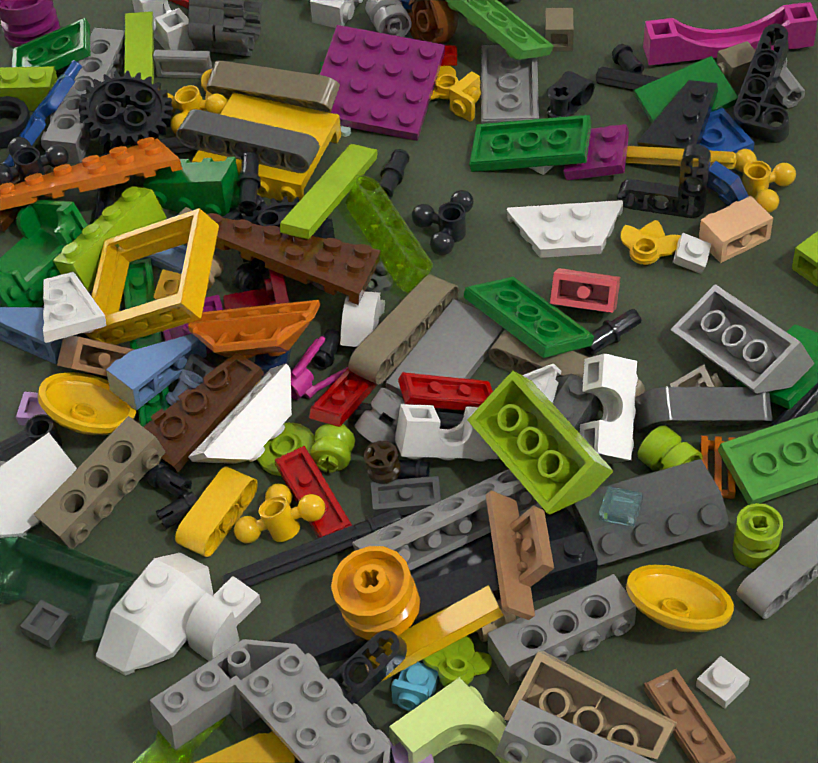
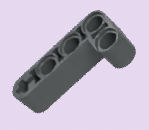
[634,387,773,433]

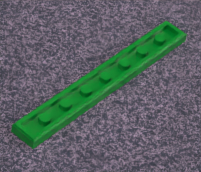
[124,258,171,427]

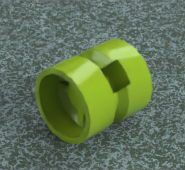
[637,425,703,471]
[732,503,783,569]

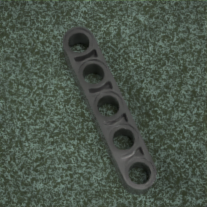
[176,109,320,173]

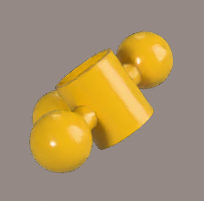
[168,85,228,134]
[735,149,796,213]
[234,484,325,543]

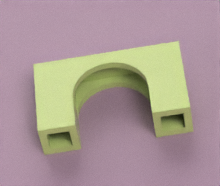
[389,677,510,763]

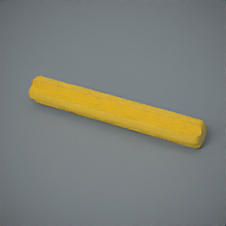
[626,146,737,170]

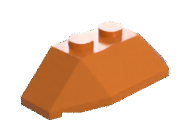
[188,300,320,359]

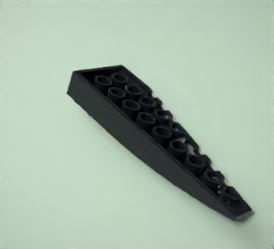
[269,507,598,667]

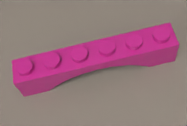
[643,2,818,65]

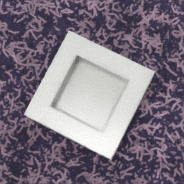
[673,233,711,274]
[696,656,750,709]

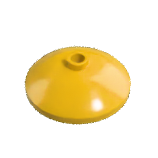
[37,372,136,435]
[626,565,734,632]

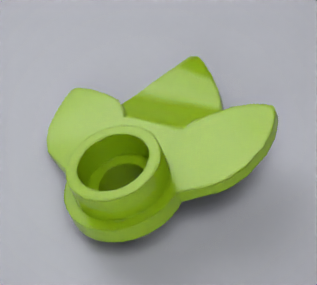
[422,636,492,687]

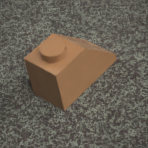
[57,336,134,376]

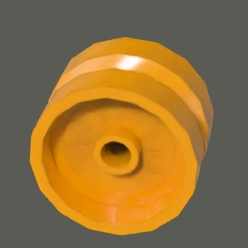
[331,546,421,640]

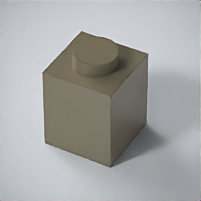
[717,41,761,88]

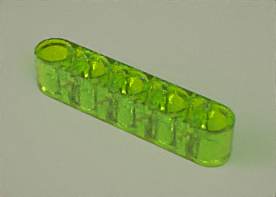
[345,175,433,293]

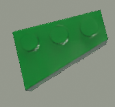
[143,157,240,217]

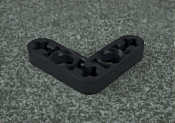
[617,144,711,218]
[327,630,407,763]

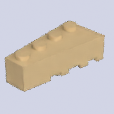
[504,651,677,759]

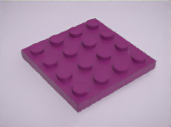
[320,25,445,141]

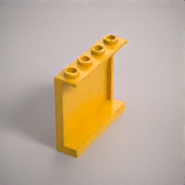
[192,92,341,202]

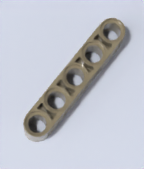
[206,60,340,113]
[348,274,459,385]
[488,329,645,411]

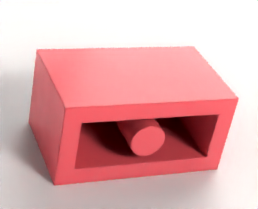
[550,268,621,313]

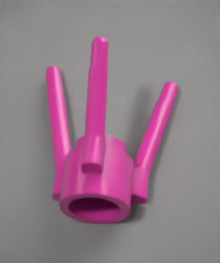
[291,336,348,400]

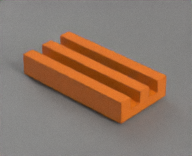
[700,435,735,499]

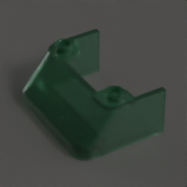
[0,533,139,642]

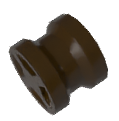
[364,441,401,484]

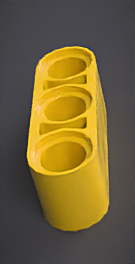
[175,466,258,557]

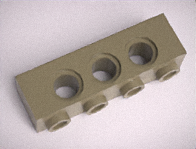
[33,416,166,551]

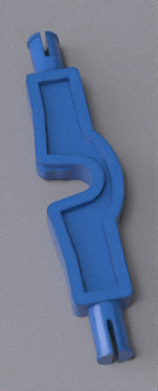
[2,60,83,168]

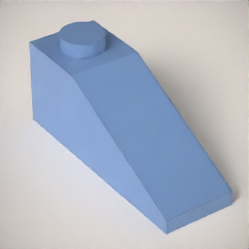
[0,307,77,365]
[106,334,207,410]

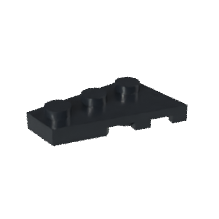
[637,80,718,149]

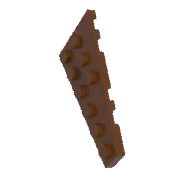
[207,213,381,305]

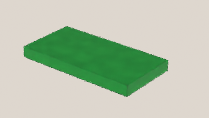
[469,115,592,172]
[463,277,594,358]

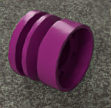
[0,0,60,47]

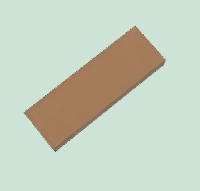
[644,669,736,763]

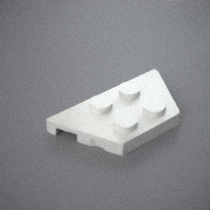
[507,200,623,258]

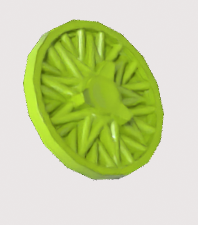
[257,422,314,476]

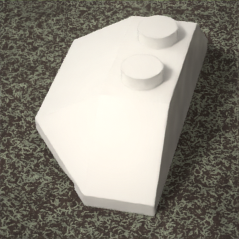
[189,364,292,464]
[96,553,214,676]

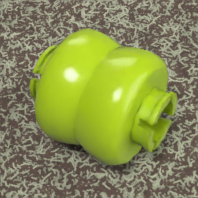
[310,424,355,473]

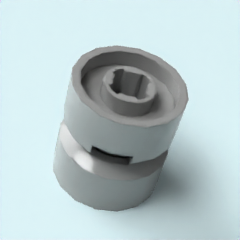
[365,0,412,37]
[354,387,405,445]

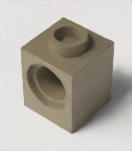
[545,8,574,51]

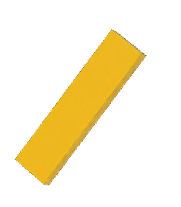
[365,585,504,682]

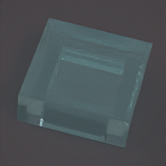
[599,486,643,527]

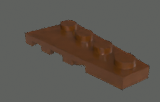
[143,352,264,472]

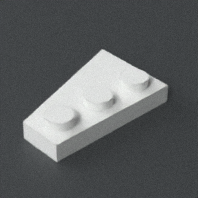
[43,272,106,343]

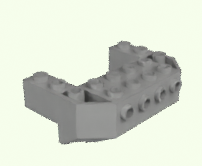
[150,639,391,763]

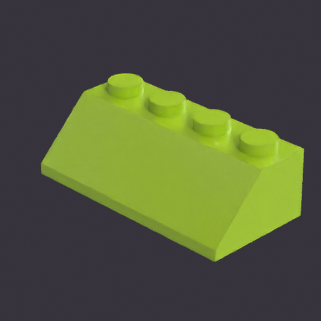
[467,371,613,514]

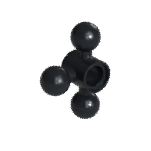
[0,137,69,185]
[411,190,474,256]

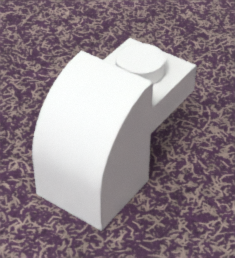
[340,291,385,347]
[186,576,261,661]

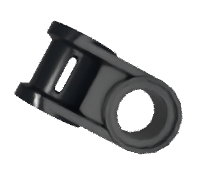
[547,71,595,118]

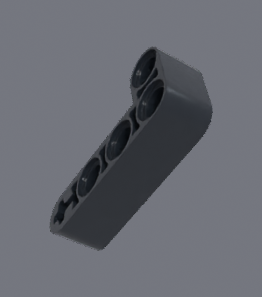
[734,24,789,143]

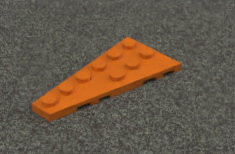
[0,137,183,210]

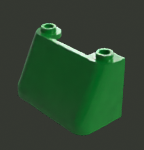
[0,200,88,308]

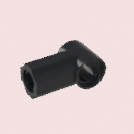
[0,414,62,462]

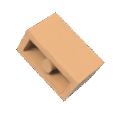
[699,196,773,263]

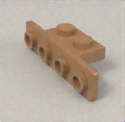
[486,490,554,620]

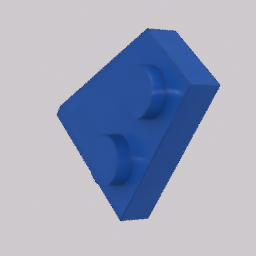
[708,161,749,206]

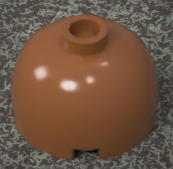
[408,0,459,44]

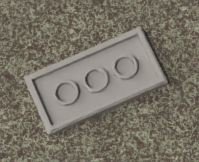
[481,45,539,124]
[386,299,504,412]

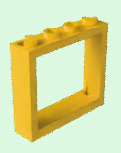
[84,208,219,345]

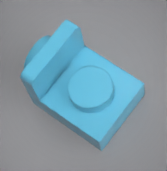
[391,662,440,711]

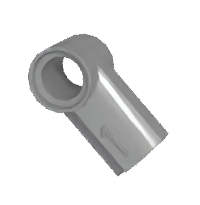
[761,58,805,108]

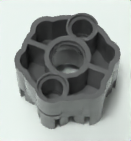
[188,0,262,56]

